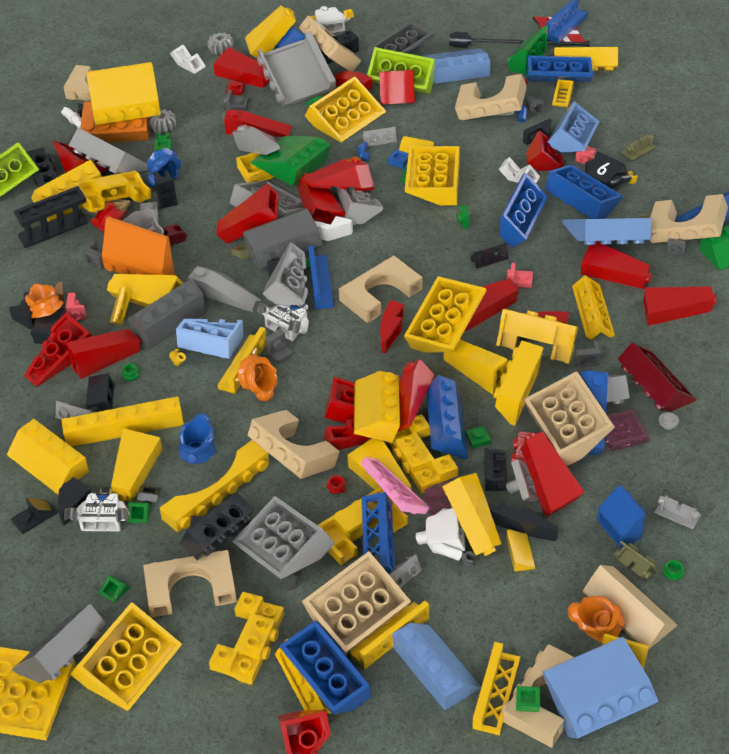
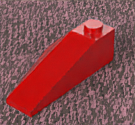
[397,359,434,432]
[324,377,355,423]

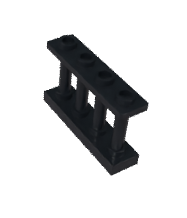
[14,186,88,248]

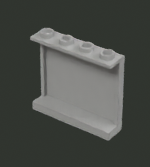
[257,31,336,107]

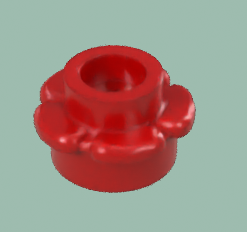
[326,475,346,494]

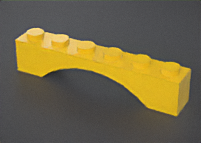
[160,440,269,533]

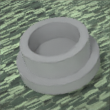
[659,412,679,430]

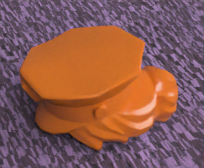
[25,283,64,318]
[237,354,278,402]
[567,596,625,642]

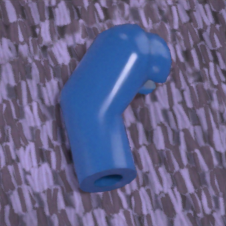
[514,105,528,122]
[357,141,370,161]

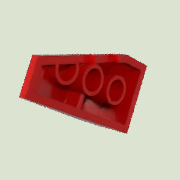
[224,110,292,137]
[53,140,108,174]
[301,157,374,191]
[24,312,93,387]

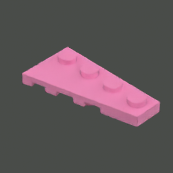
[361,457,430,514]

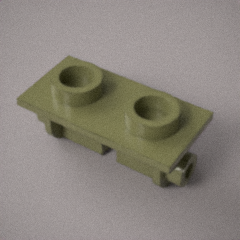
[621,134,656,161]
[614,541,658,580]

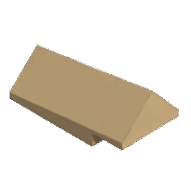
[583,565,677,650]

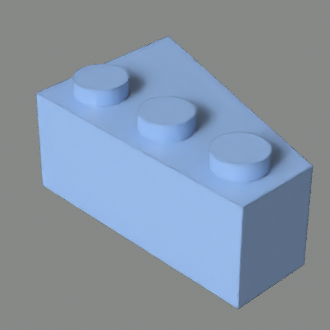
[176,319,243,359]

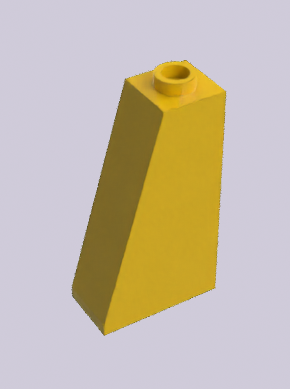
[245,5,296,58]
[107,274,183,307]
[444,339,508,395]
[111,429,162,502]
[348,438,411,490]
[442,473,501,556]

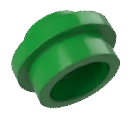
[121,363,140,381]
[663,560,685,580]

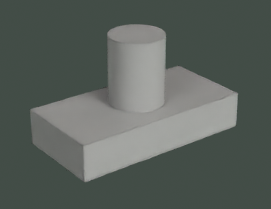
[506,459,538,502]

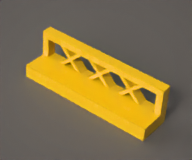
[572,275,615,339]
[218,327,266,394]
[350,601,429,670]
[275,639,338,714]
[473,642,520,735]

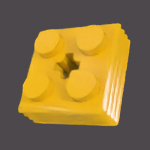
[236,153,274,183]

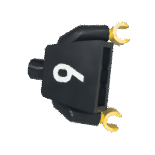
[585,152,638,189]

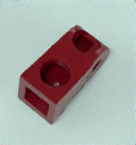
[151,224,187,246]

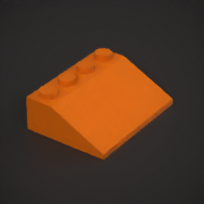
[81,102,149,143]
[102,216,175,275]

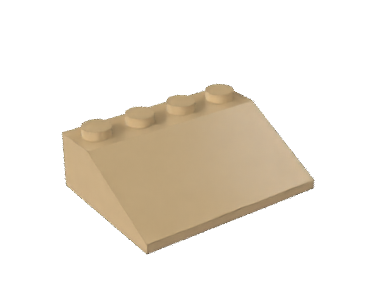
[524,371,614,466]
[302,551,411,656]

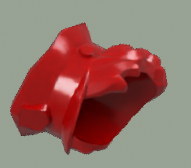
[92,202,127,235]

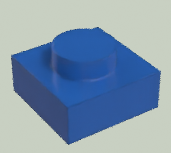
[388,150,408,168]

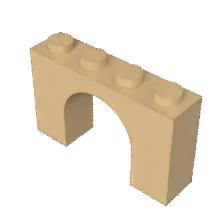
[299,16,362,71]
[64,65,91,102]
[455,74,527,120]
[650,194,728,243]
[339,256,423,323]
[247,410,340,479]
[143,550,237,618]
[502,644,574,748]

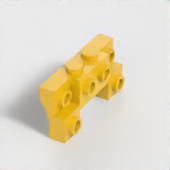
[74,170,151,212]
[496,309,578,364]
[388,414,458,494]
[318,487,408,566]
[209,592,285,685]

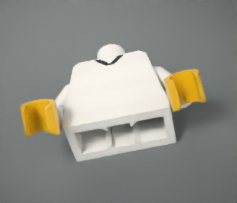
[309,6,354,33]

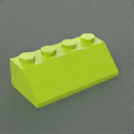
[367,47,435,94]
[0,142,39,197]

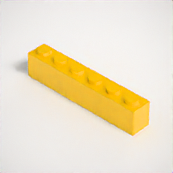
[61,396,184,447]

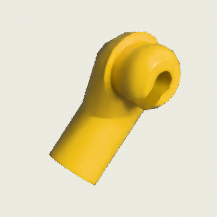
[169,349,186,366]

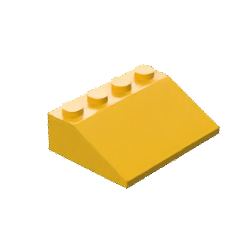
[86,62,160,125]
[305,77,386,143]
[405,146,460,205]
[404,276,487,353]
[70,602,182,711]

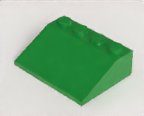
[251,136,331,186]

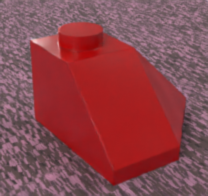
[526,131,565,171]
[278,710,331,754]

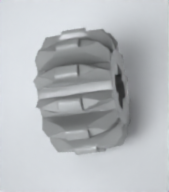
[208,32,234,56]
[149,109,177,134]

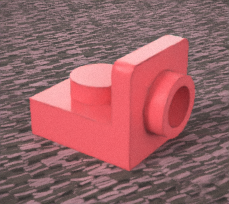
[575,146,596,164]
[507,263,533,288]
[66,293,86,321]

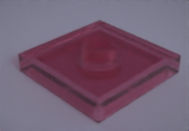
[605,409,649,451]

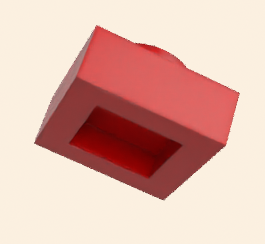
[226,81,245,95]

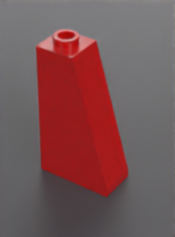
[213,47,269,88]
[297,172,345,225]
[216,184,279,243]
[581,241,652,289]
[464,278,519,332]
[643,286,716,325]
[66,329,141,379]
[521,432,584,517]

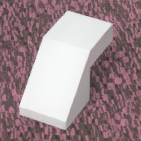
[170,45,206,74]
[499,157,540,183]
[315,216,353,241]

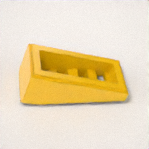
[552,79,574,108]

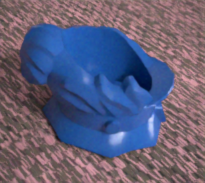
[147,148,181,188]
[178,413,216,464]

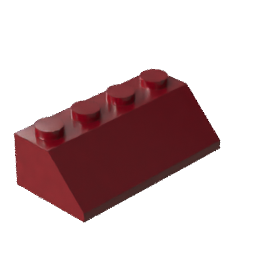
[618,342,697,412]

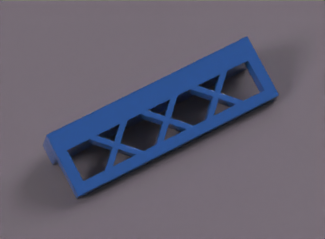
[546,0,587,43]
[308,246,334,309]
[362,492,395,574]

